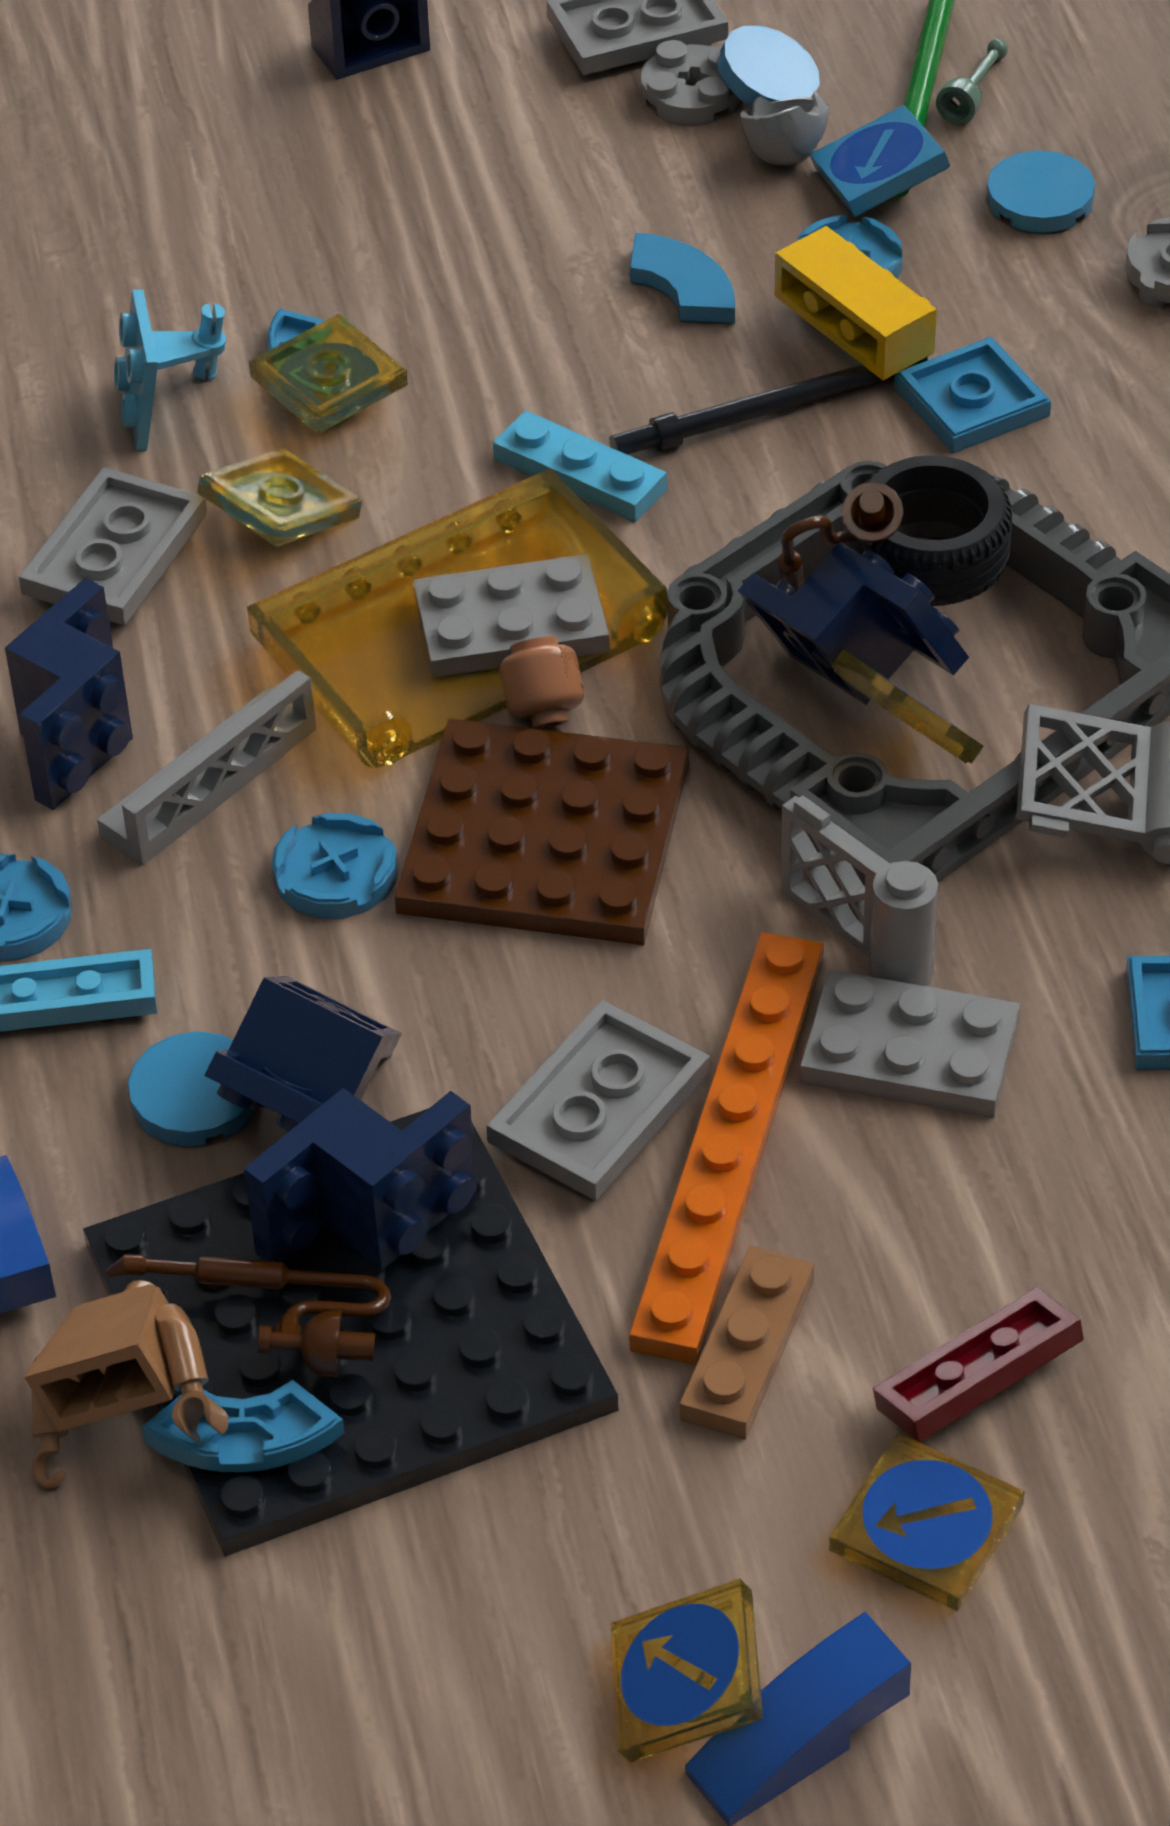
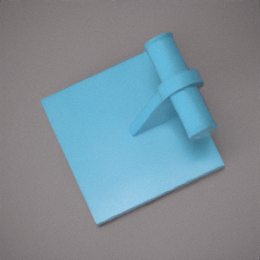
[114,289,226,451]

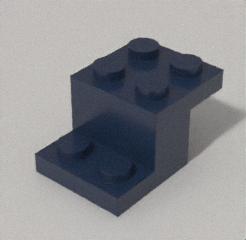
[737,542,969,705]
[5,578,133,810]
[204,976,402,1131]
[244,1088,477,1271]

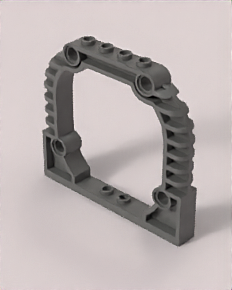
[659,461,1170,886]

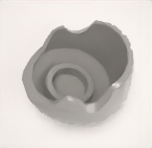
[740,91,829,166]

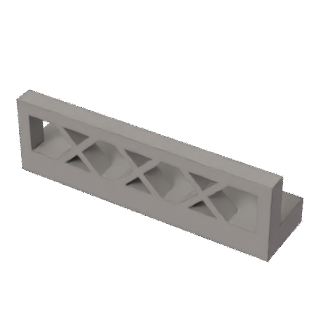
[97,670,316,865]

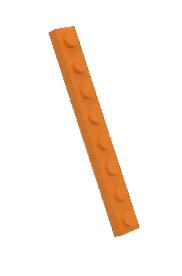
[629,932,824,1365]

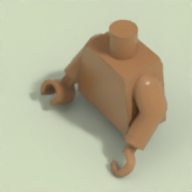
[24,1280,229,1488]

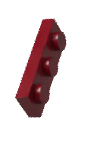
[873,1287,1084,1443]

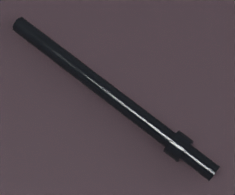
[609,357,928,455]

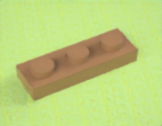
[679,1245,814,1439]

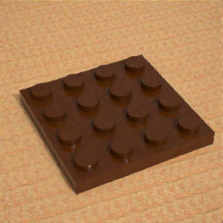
[395,718,689,945]

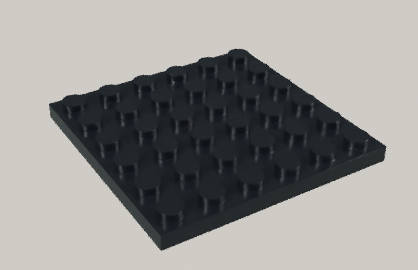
[83,1108,619,1557]

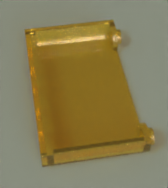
[247,468,667,768]

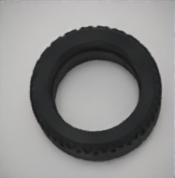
[852,455,1012,606]

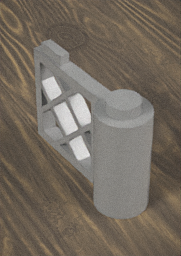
[1016,704,1170,864]
[781,795,938,986]

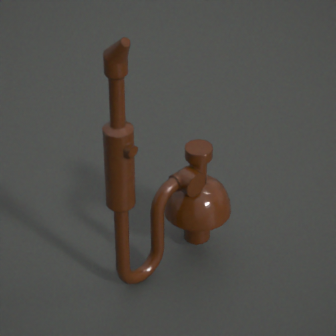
[778,482,903,591]
[105,1254,391,1380]

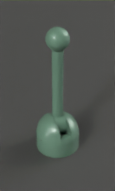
[936,39,1008,124]

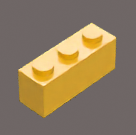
[774,226,937,380]

